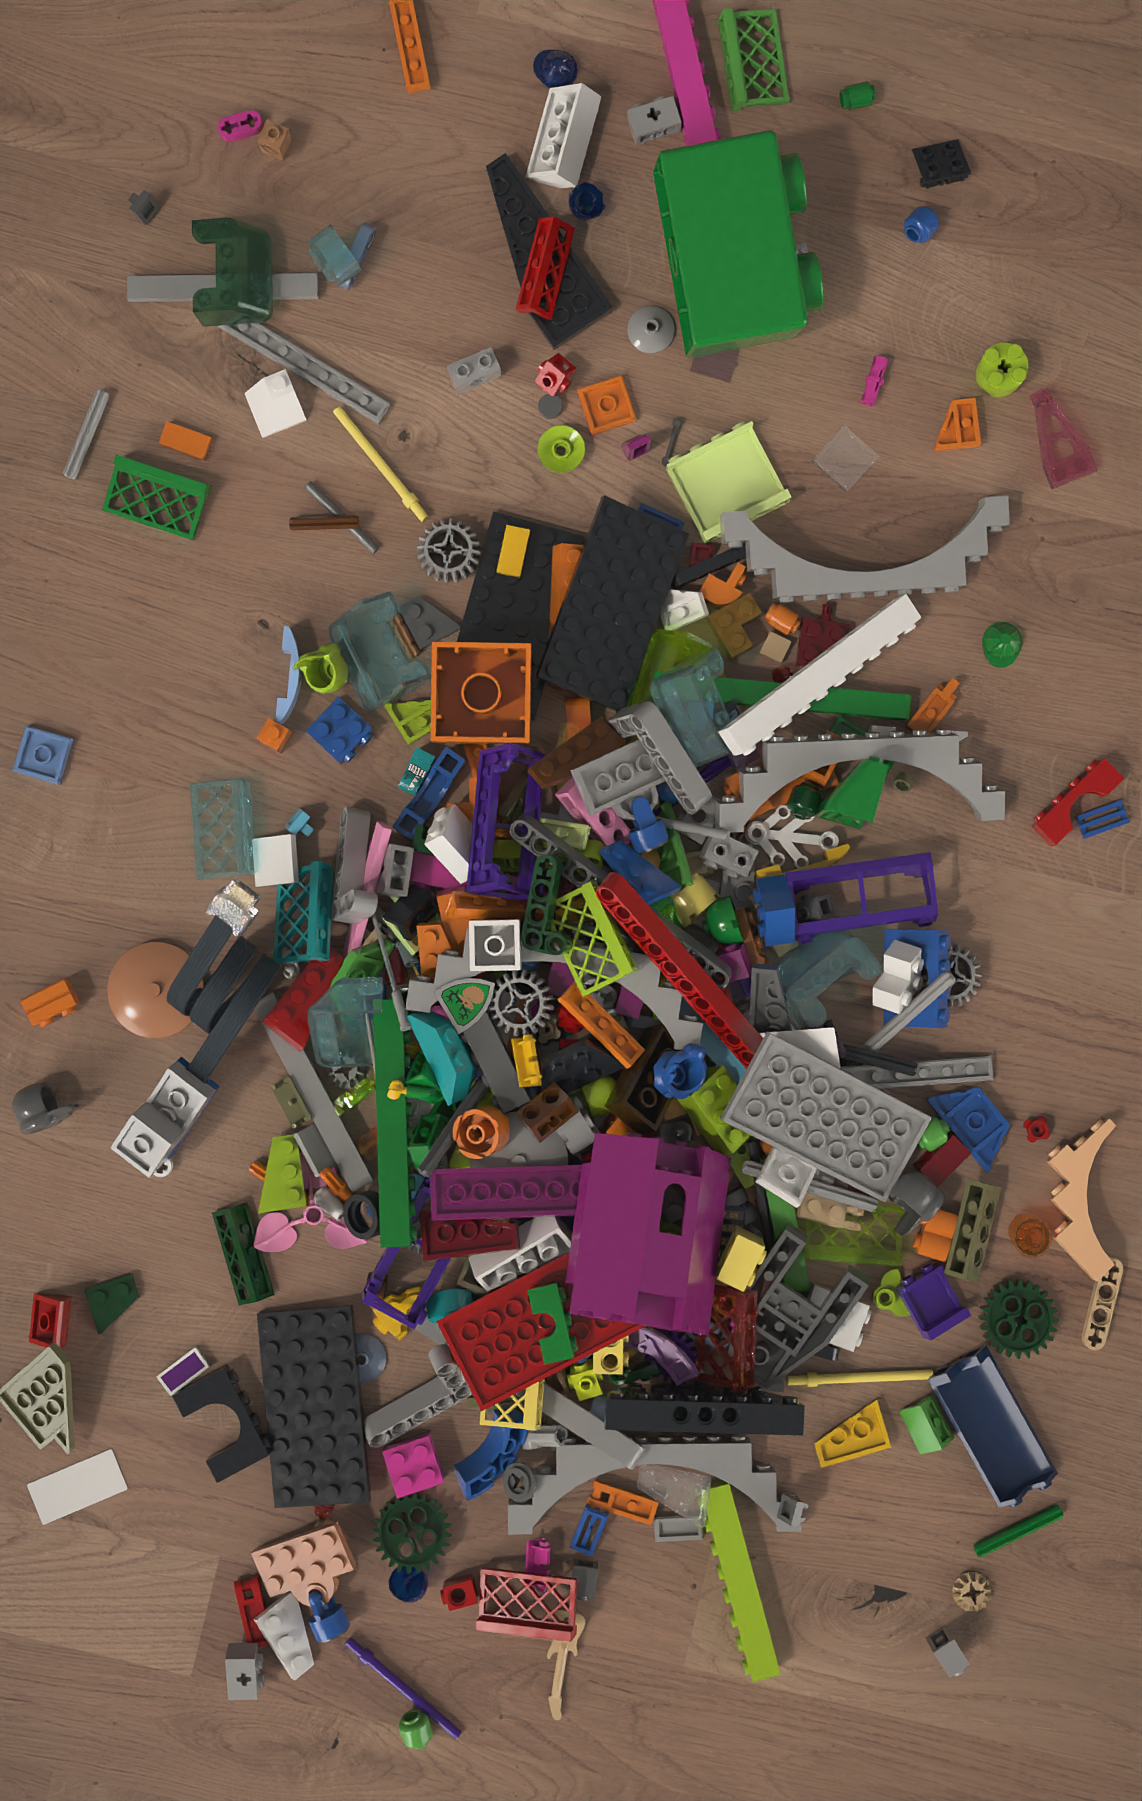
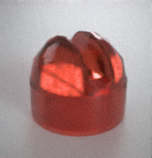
[772,666,793,683]
[314,1504,335,1519]

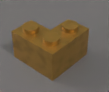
[706,592,762,662]

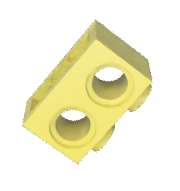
[593,1335,629,1374]

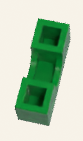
[527,1281,578,1365]

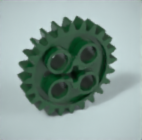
[978,1279,1059,1359]
[373,1492,452,1574]

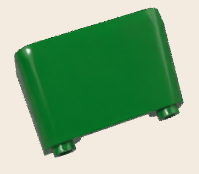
[815,756,889,829]

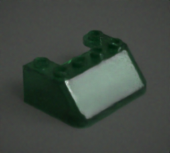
[192,217,273,327]

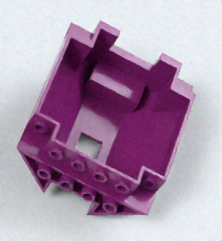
[565,1132,731,1335]

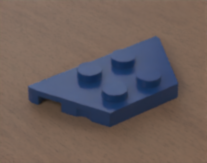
[927,1087,1010,1173]

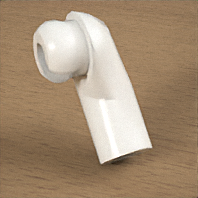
[282,947,300,979]

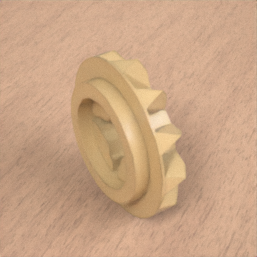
[952,1572,992,1612]

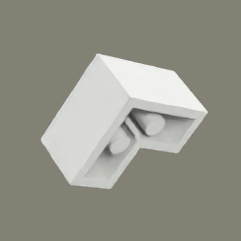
[873,940,924,1014]

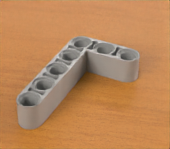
[607,701,712,814]
[331,806,378,924]
[363,1344,472,1448]

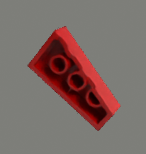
[262,947,344,1052]

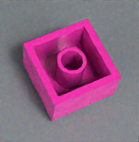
[382,1431,445,1498]

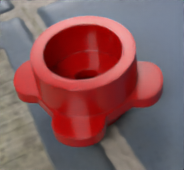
[1023,1116,1050,1143]

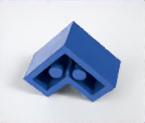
[752,874,795,947]

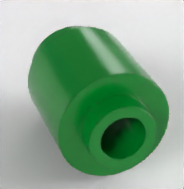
[839,81,876,111]

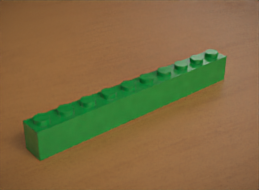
[373,999,417,1248]

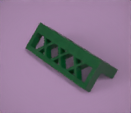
[212,1202,275,1306]

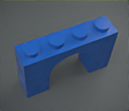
[883,929,951,1028]

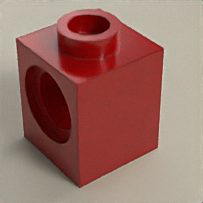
[440,1573,479,1611]

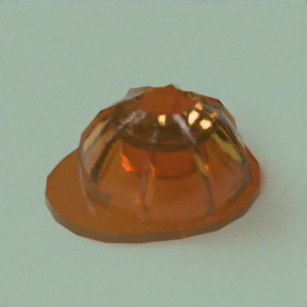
[1009,1215,1052,1258]

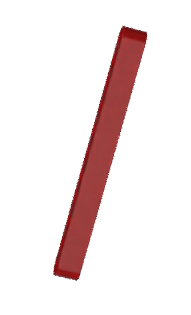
[596,872,763,1069]

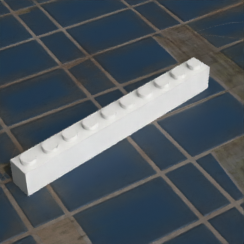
[718,594,922,756]

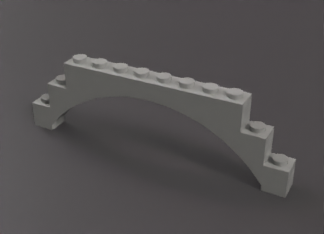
[720,496,1010,603]
[715,729,1005,833]
[406,928,703,1050]
[508,1435,801,1535]

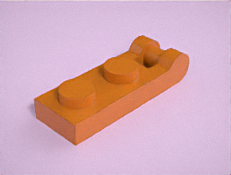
[587,1479,659,1526]

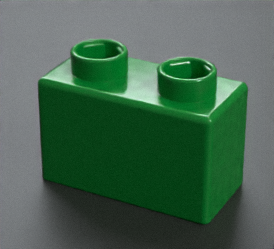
[653,130,824,358]

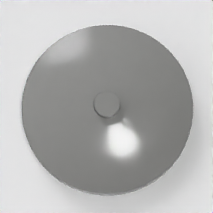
[470,1110,568,1168]

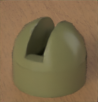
[893,772,914,793]

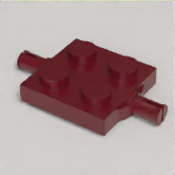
[795,604,850,667]

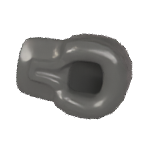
[12,1083,79,1134]
[890,1171,944,1236]

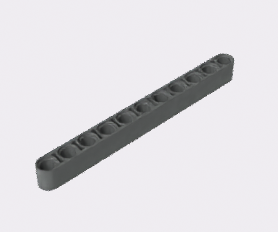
[510,814,732,990]

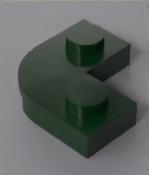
[608,1358,659,1385]

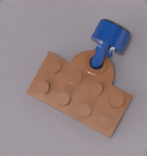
[251,1521,357,1643]

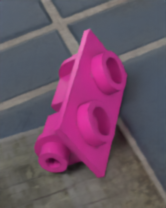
[525,1537,551,1592]

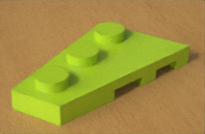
[258,1134,307,1213]

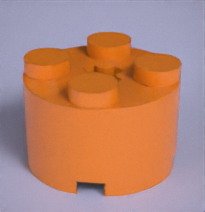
[453,1105,510,1159]

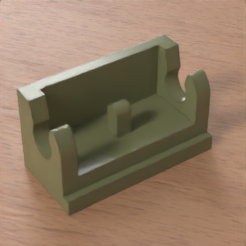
[271,1076,313,1129]

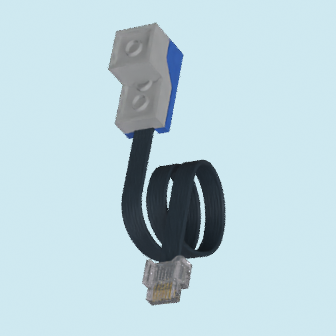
[110,878,281,1178]

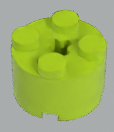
[975,343,1029,398]

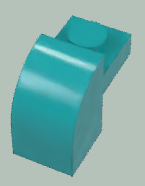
[426,1289,474,1325]

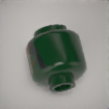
[787,782,822,820]

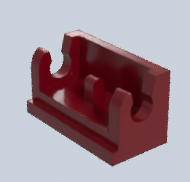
[913,1132,971,1187]

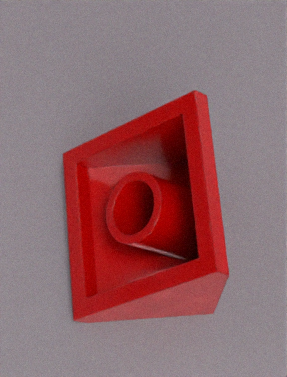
[29,1293,72,1349]

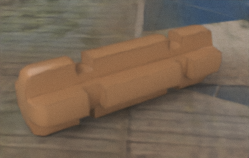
[388,613,420,659]

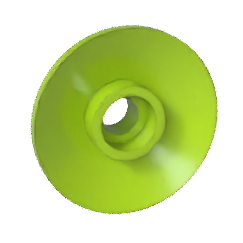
[537,425,585,473]

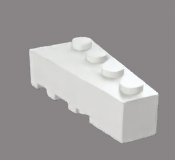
[469,1216,572,1291]

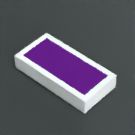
[156,1346,211,1396]

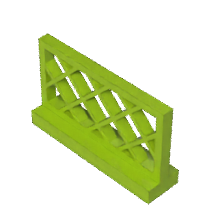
[541,881,639,997]

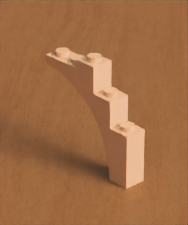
[1047,1119,1116,1281]

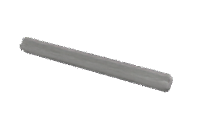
[846,971,956,1066]
[742,1159,878,1212]

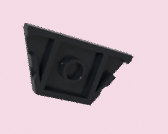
[539,1039,625,1094]

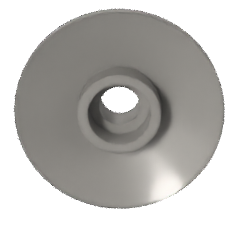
[627,306,675,354]

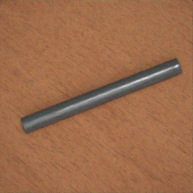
[305,481,379,554]

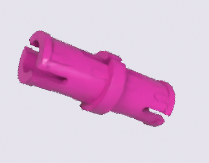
[860,356,889,407]

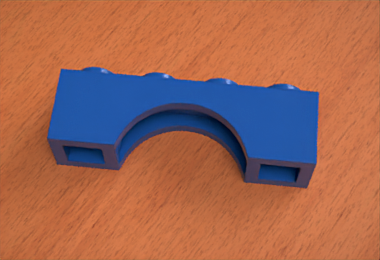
[392,747,467,841]

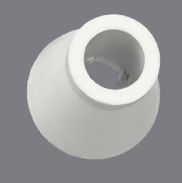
[314,1186,344,1221]

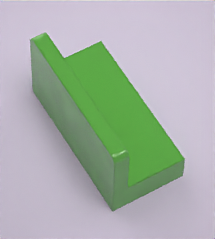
[899,1395,954,1454]

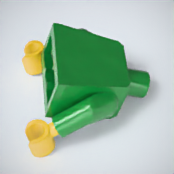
[387,1041,446,1104]

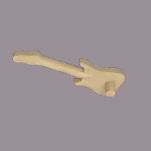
[547,1609,585,1720]

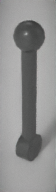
[662,418,682,466]

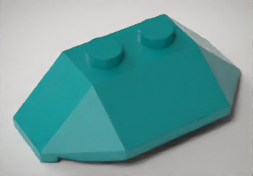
[407,1011,479,1106]

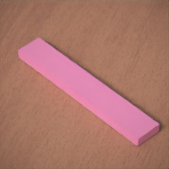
[341,821,392,961]

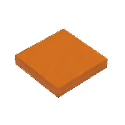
[577,375,637,436]

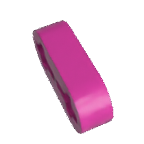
[217,110,263,142]

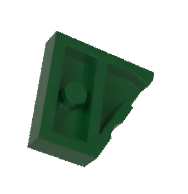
[85,1274,140,1334]

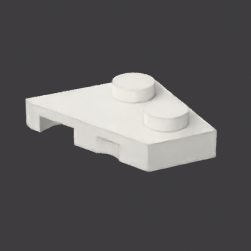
[660,589,709,632]

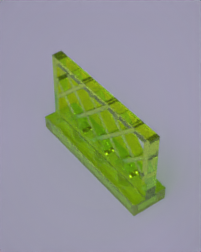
[803,1205,904,1267]

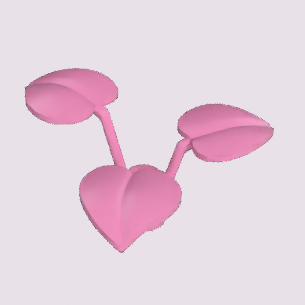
[254,1152,367,1252]

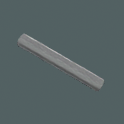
[63,389,109,479]

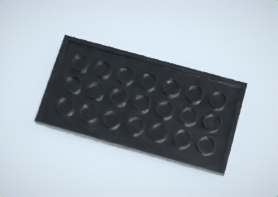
[535,495,689,712]
[457,511,585,721]
[257,1305,371,1508]

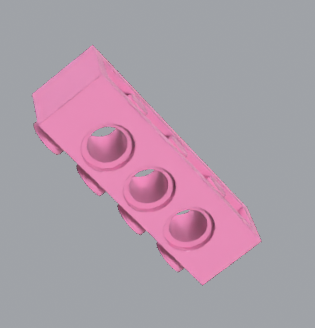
[555,777,632,846]

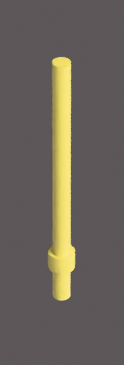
[333,406,429,522]
[787,1369,933,1387]

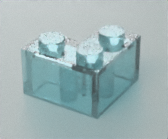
[307,224,362,287]

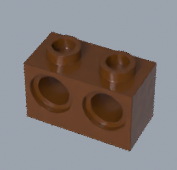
[516,1082,579,1143]

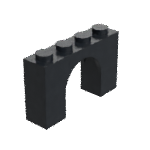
[172,1365,272,1483]

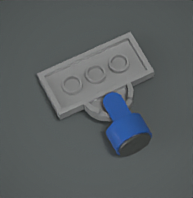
[570,739,669,854]

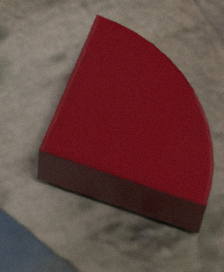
[689,542,715,567]

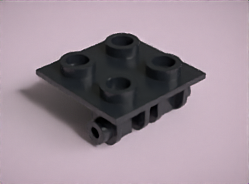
[912,139,971,189]

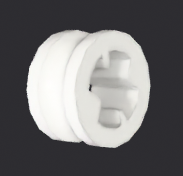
[153,1158,173,1177]

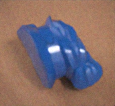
[654,1043,707,1099]

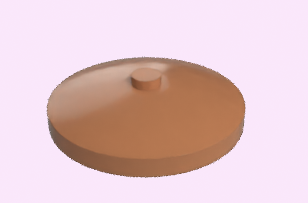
[107,942,204,1038]

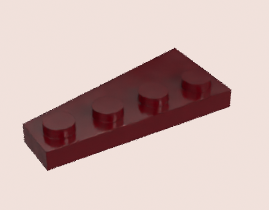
[420,1211,520,1261]

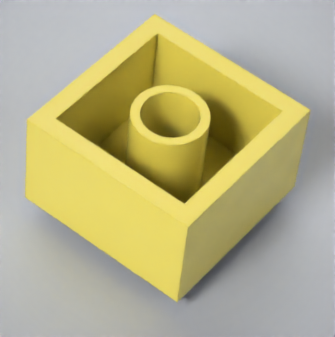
[716,1225,767,1292]

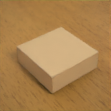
[759,631,792,664]

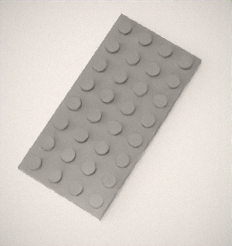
[720,1032,932,1202]

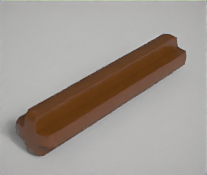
[289,515,359,530]

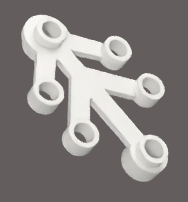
[745,805,839,869]

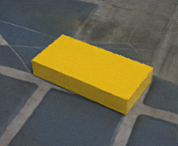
[497,525,530,578]

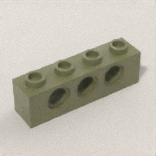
[944,1179,1001,1282]

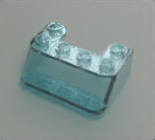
[329,591,431,711]
[650,649,732,768]
[776,930,884,1030]
[308,977,384,1067]

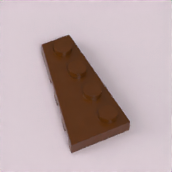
[528,716,627,790]

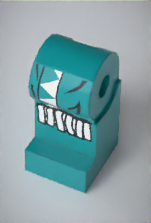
[398,747,437,796]

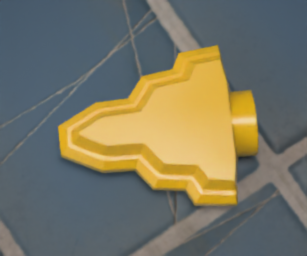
[370,1286,422,1341]

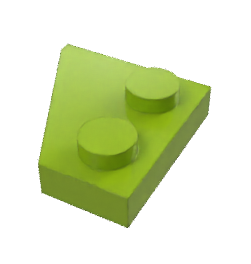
[384,700,431,745]

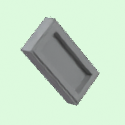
[293,1123,337,1177]
[653,1513,703,1542]

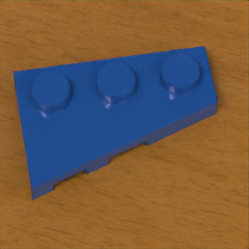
[599,840,682,906]

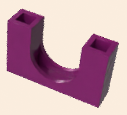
[546,933,643,1019]

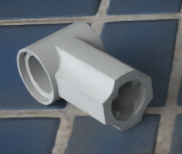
[522,1424,568,1450]

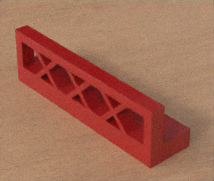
[515,216,575,319]

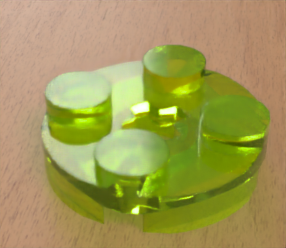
[333,1077,376,1116]

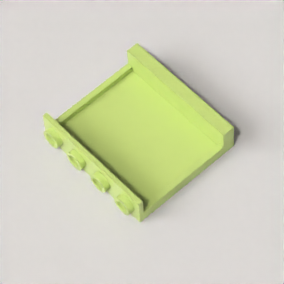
[666,421,791,544]

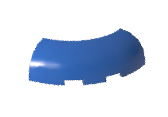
[454,1408,527,1501]

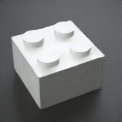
[469,919,522,971]

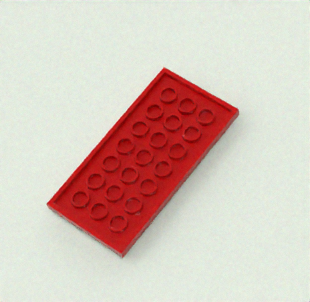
[436,1252,645,1411]

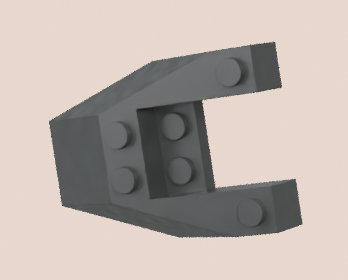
[726,1223,870,1389]

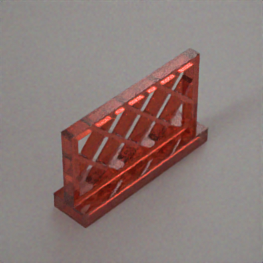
[696,1285,757,1393]

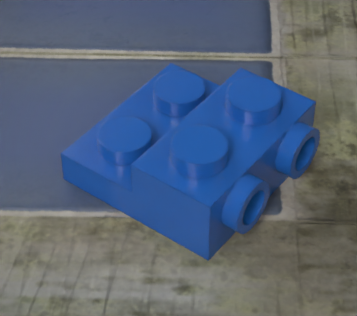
[306,696,374,764]

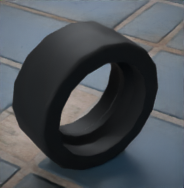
[343,1190,380,1239]

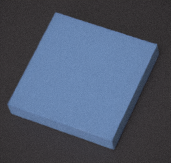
[12,725,74,785]

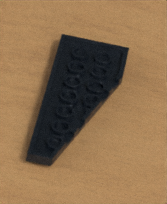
[486,153,613,350]

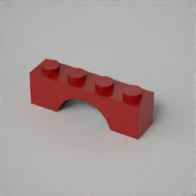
[1031,758,1125,847]

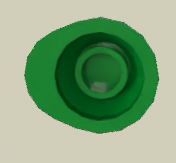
[982,622,1022,668]

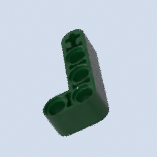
[521,855,572,955]

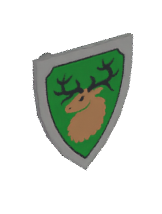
[434,978,495,1034]

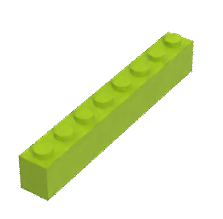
[697,1480,781,1682]

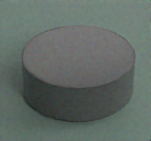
[538,394,562,419]

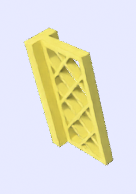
[480,1379,545,1430]

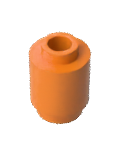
[764,602,801,635]

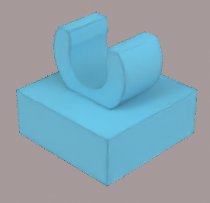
[284,808,314,837]

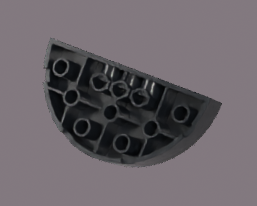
[604,1380,805,1436]

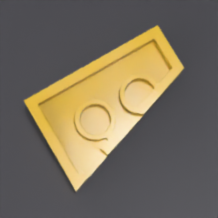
[814,1399,892,1468]

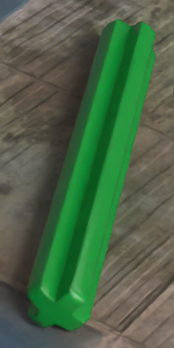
[973,1505,1064,1558]

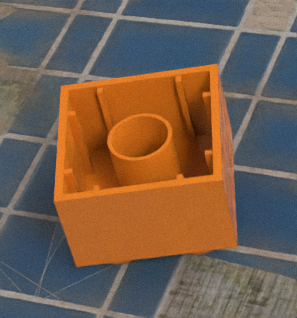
[431,642,532,745]

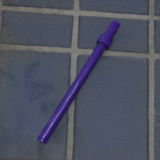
[344,1637,462,1739]

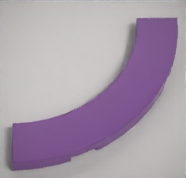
[624,1326,700,1386]

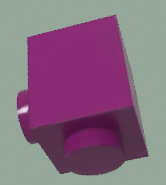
[717,942,752,982]

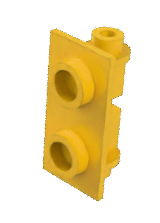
[511,1034,543,1088]

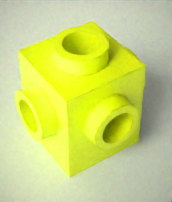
[567,1358,604,1401]

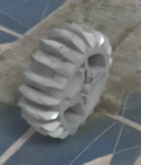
[416,518,481,583]
[921,944,982,1008]
[488,970,554,1036]

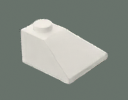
[245,369,307,438]

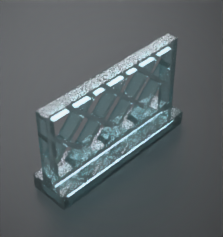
[190,778,255,880]

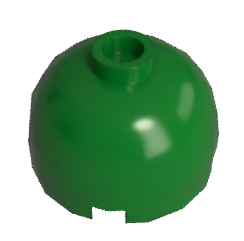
[702,895,744,945]

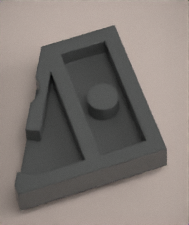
[398,596,460,651]

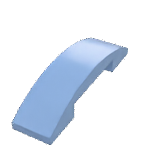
[275,626,302,725]

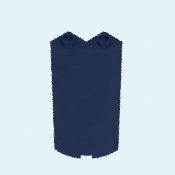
[928,1345,1058,1508]

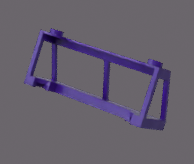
[466,742,546,902]
[785,852,938,944]
[361,1167,451,1330]

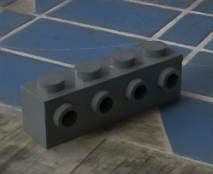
[460,1011,532,1113]

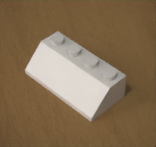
[525,83,601,189]

